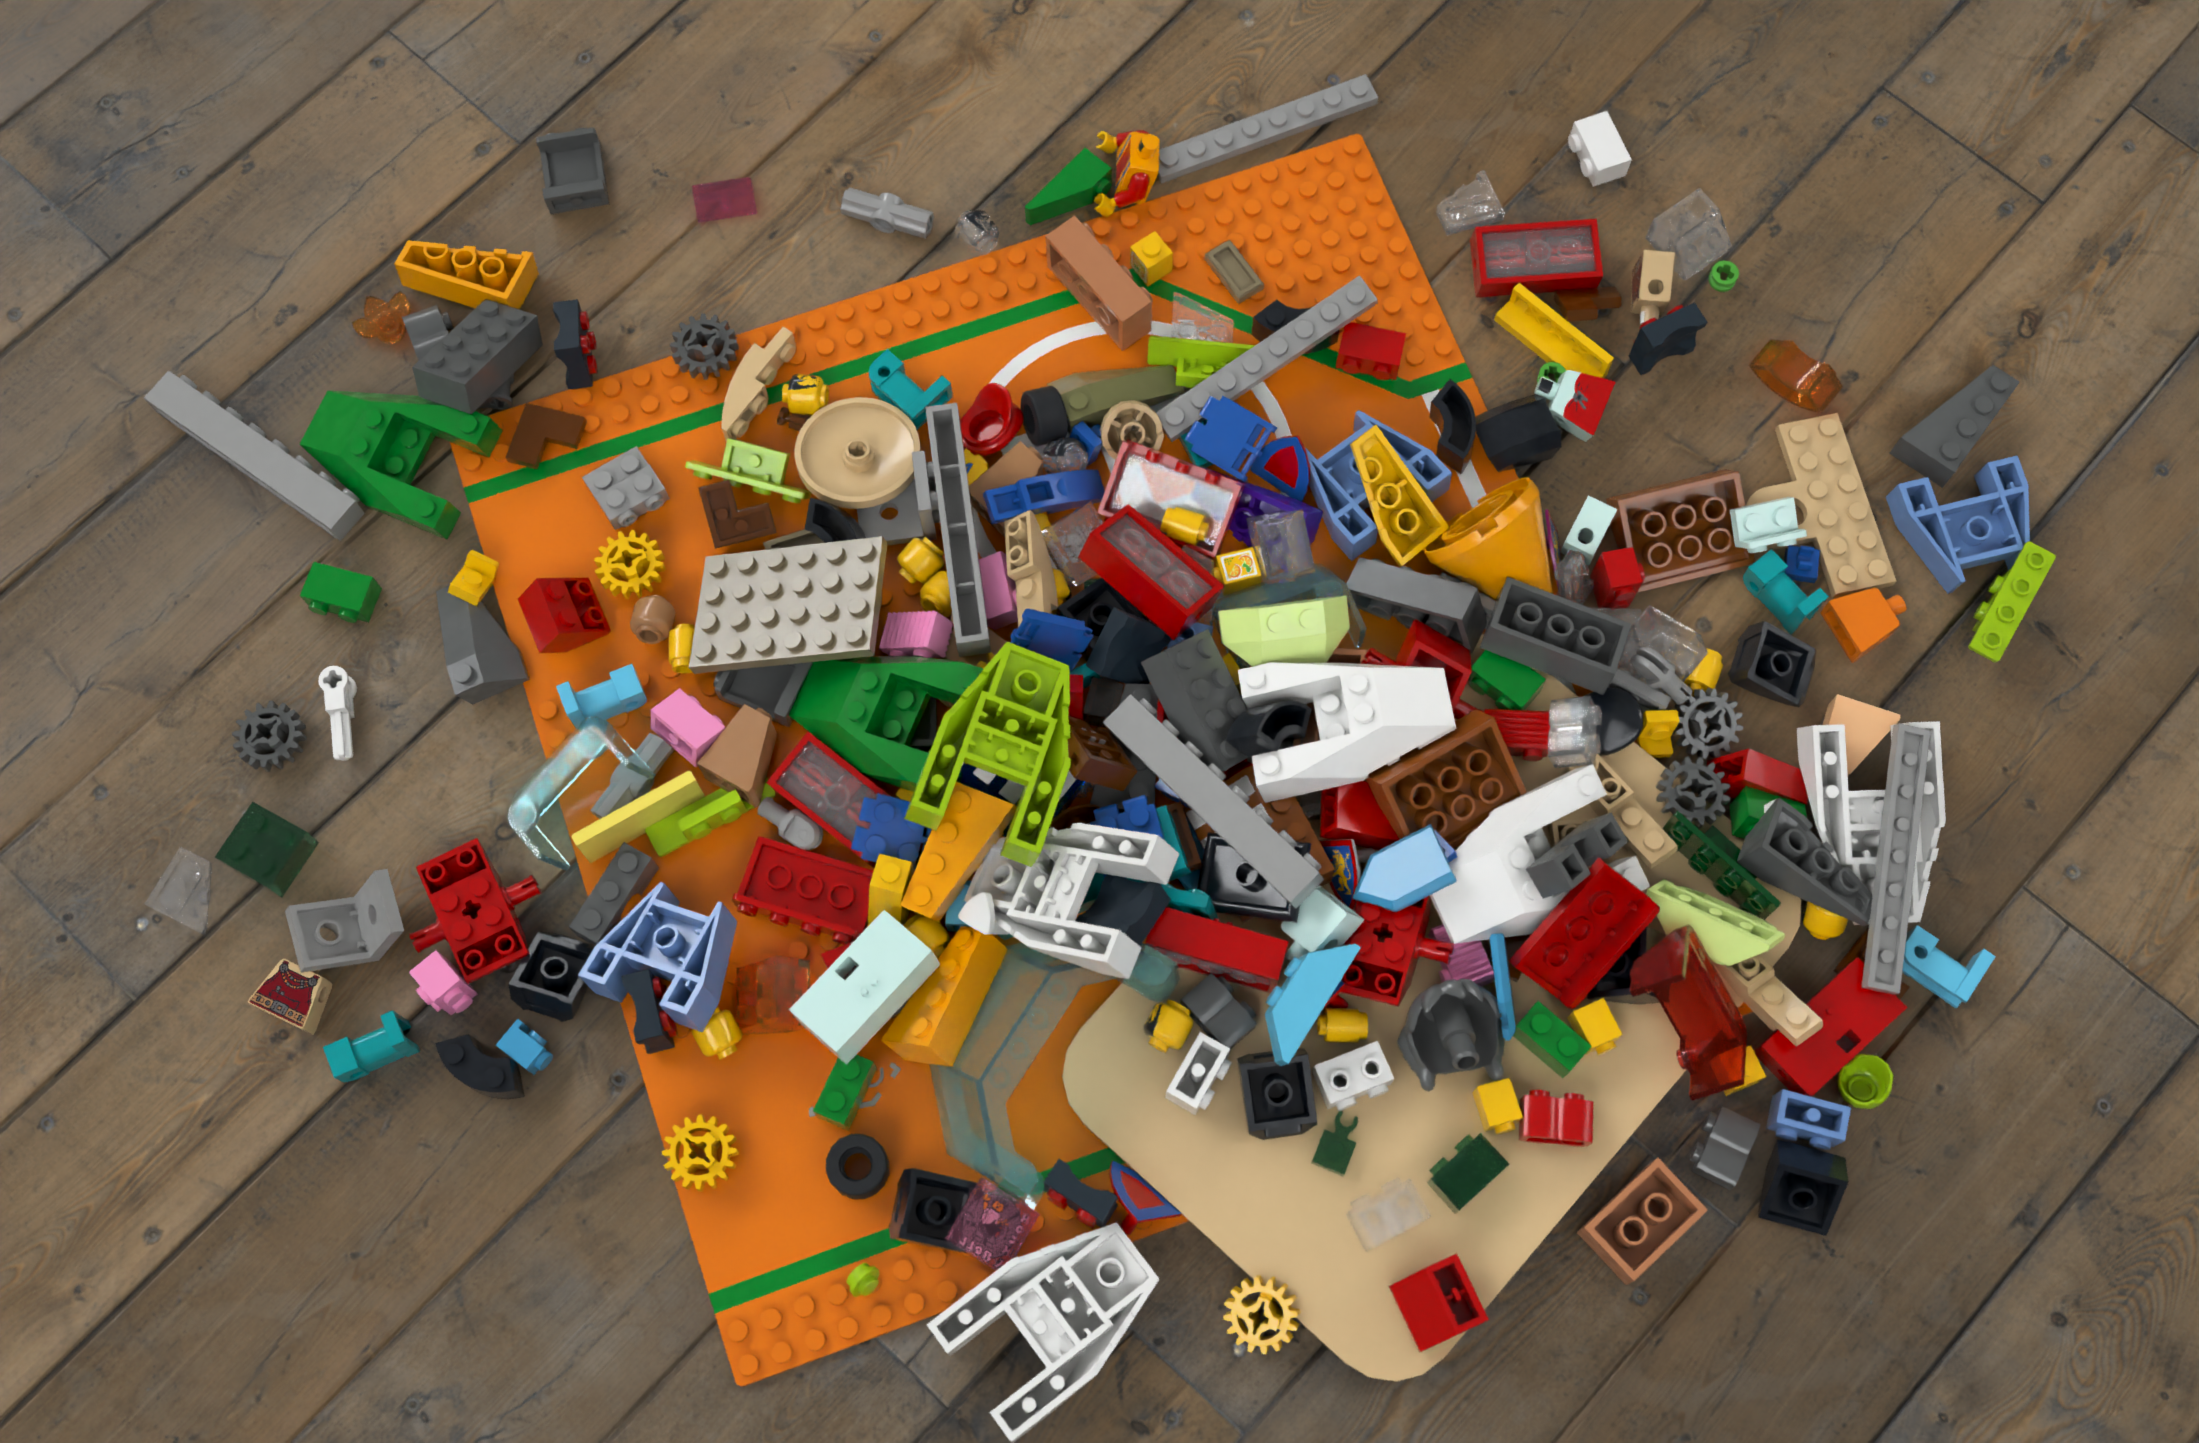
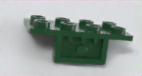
[1662,811,1781,920]

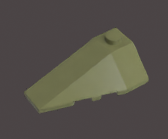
[1047,365,1185,435]

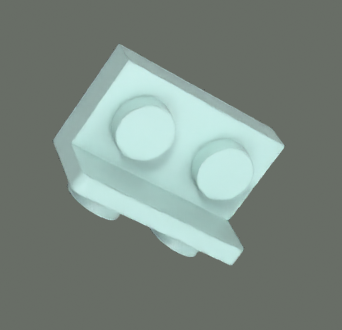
[1730,497,1807,553]

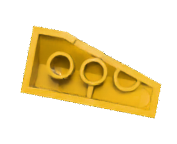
[1350,425,1450,567]

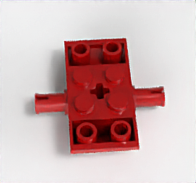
[1361,619,1483,720]
[409,838,542,984]
[1341,895,1454,1007]

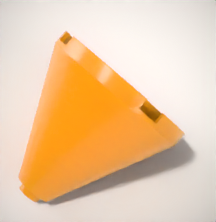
[1423,477,1553,600]

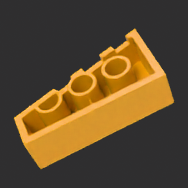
[394,240,539,309]
[900,782,1016,922]
[881,926,1008,1067]

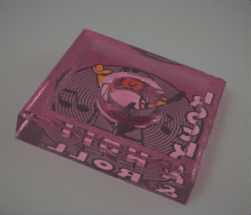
[945,1178,1040,1271]

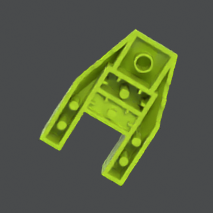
[904,641,1071,867]

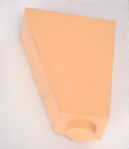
[1823,694,1901,776]

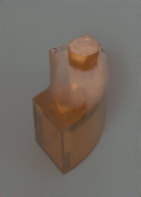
[1749,339,1843,413]

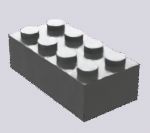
[412,299,543,414]
[1480,577,1631,695]
[1141,629,1250,772]

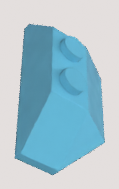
[1265,944,1361,1066]

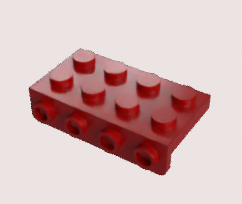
[731,836,874,945]
[1509,858,1660,1010]

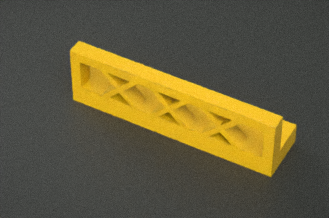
[1494,283,1614,378]

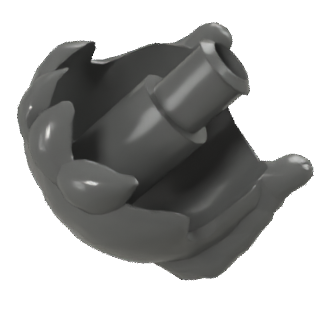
[1397,979,1505,1092]

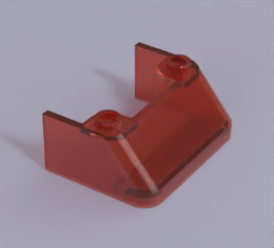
[1630,924,1747,1101]

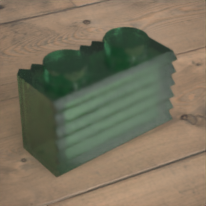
[1427,1133,1510,1214]

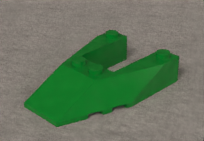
[299,390,503,540]
[789,656,983,792]

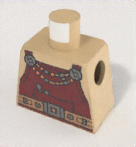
[1631,250,1675,326]
[248,958,332,1035]

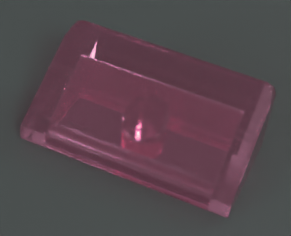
[692,177,757,223]

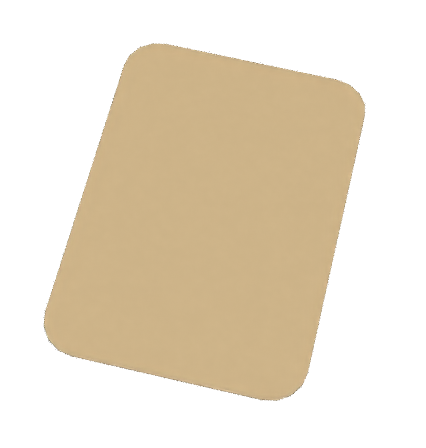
[1062,634,1801,1382]

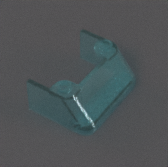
[1212,563,1367,669]
[507,716,656,871]

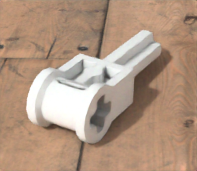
[318,666,357,761]

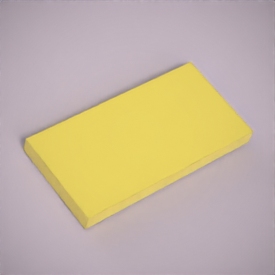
[571,770,705,863]

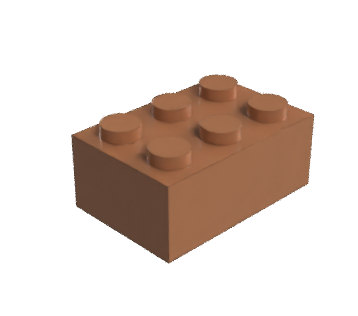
[1577,1158,1708,1285]

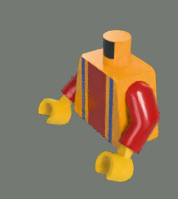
[1094,130,1160,217]

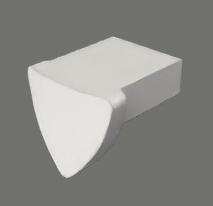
[958,892,1009,935]

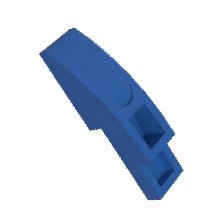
[983,470,1105,524]

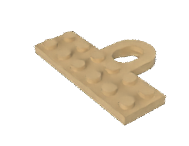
[1745,413,1896,599]

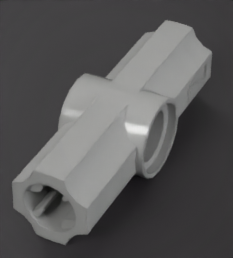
[840,187,934,239]
[590,733,674,819]

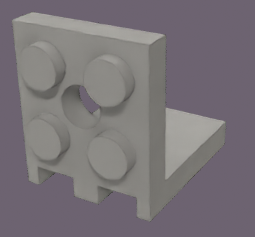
[857,451,940,546]
[285,869,404,973]

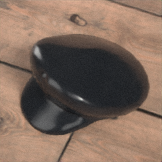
[1567,687,1644,756]

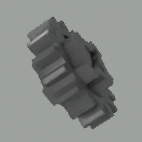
[670,313,739,380]
[1672,688,1744,759]
[232,701,307,772]
[1656,756,1731,829]

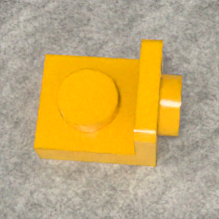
[448,550,499,606]
[1637,710,1680,758]

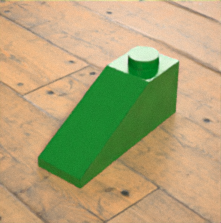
[1025,148,1112,226]

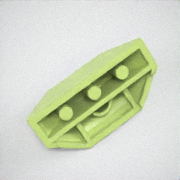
[1218,595,1350,667]
[1646,879,1785,966]

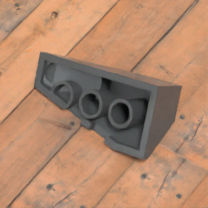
[436,585,530,705]
[1737,798,1873,926]

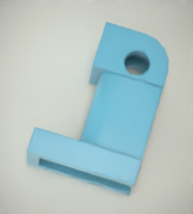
[556,664,647,732]
[1902,925,1996,1009]

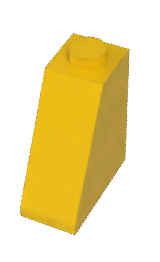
[868,854,914,926]

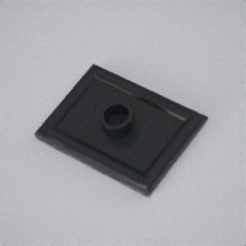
[1197,832,1311,923]

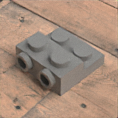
[582,446,670,530]

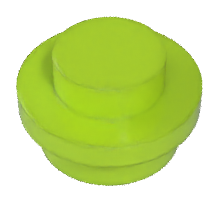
[847,1263,880,1297]

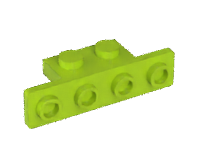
[1147,336,1255,388]
[685,438,812,503]
[1968,541,2056,663]
[645,777,776,857]

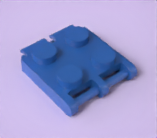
[1185,396,1277,482]
[1010,609,1093,672]
[851,793,932,871]
[1090,795,1165,878]

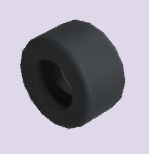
[1020,386,1068,446]
[826,1134,889,1199]

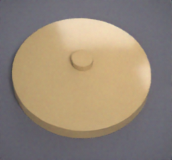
[795,397,921,509]

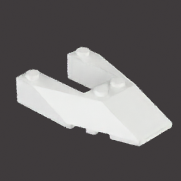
[1238,662,1457,803]
[1797,721,1946,925]
[1430,764,1650,944]
[964,823,1179,979]
[927,1222,1160,1443]

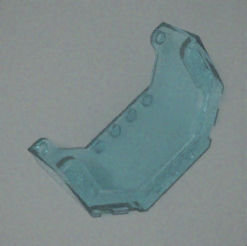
[930,943,1180,1210]

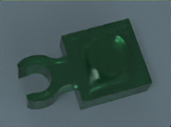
[1311,1110,1358,1176]

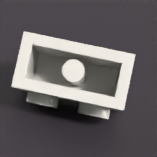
[1568,111,1632,187]
[1165,1032,1232,1115]
[1312,1041,1394,1111]

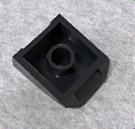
[1475,394,1561,472]
[1056,578,1150,661]
[1727,621,1816,707]
[509,931,595,1022]
[1237,1048,1317,1140]
[889,1168,982,1253]

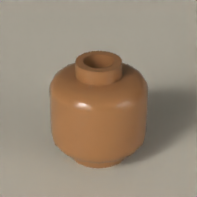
[630,595,675,644]

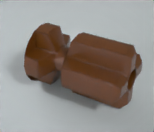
[777,407,810,432]

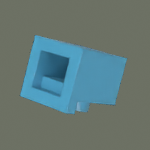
[496,1019,553,1075]

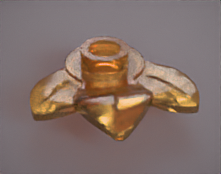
[352,291,411,344]

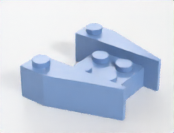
[1305,410,1452,561]
[1886,455,2030,594]
[578,882,737,1032]

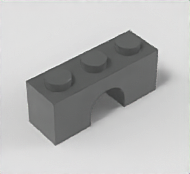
[1526,812,1628,899]
[569,842,659,946]

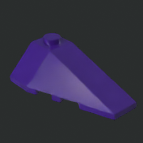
[1191,467,1324,573]

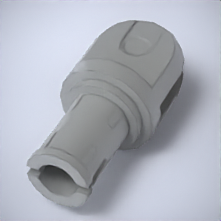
[1631,646,1692,704]
[757,797,823,850]

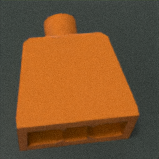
[1820,588,1906,663]

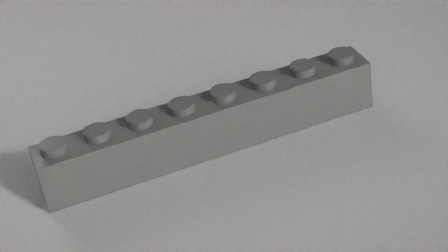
[144,371,365,541]
[925,403,991,657]
[1103,694,1324,909]

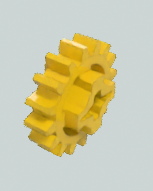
[594,530,666,599]
[662,1114,739,1191]
[1223,1275,1300,1355]

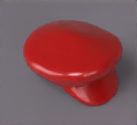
[960,383,1024,456]

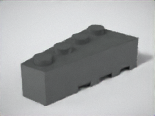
[1889,365,2020,488]
[1090,684,1158,813]

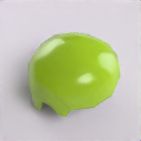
[1837,1054,1894,1109]

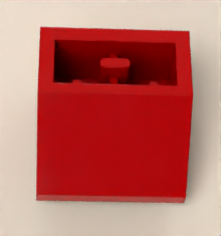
[517,577,611,653]
[1388,1253,1489,1353]

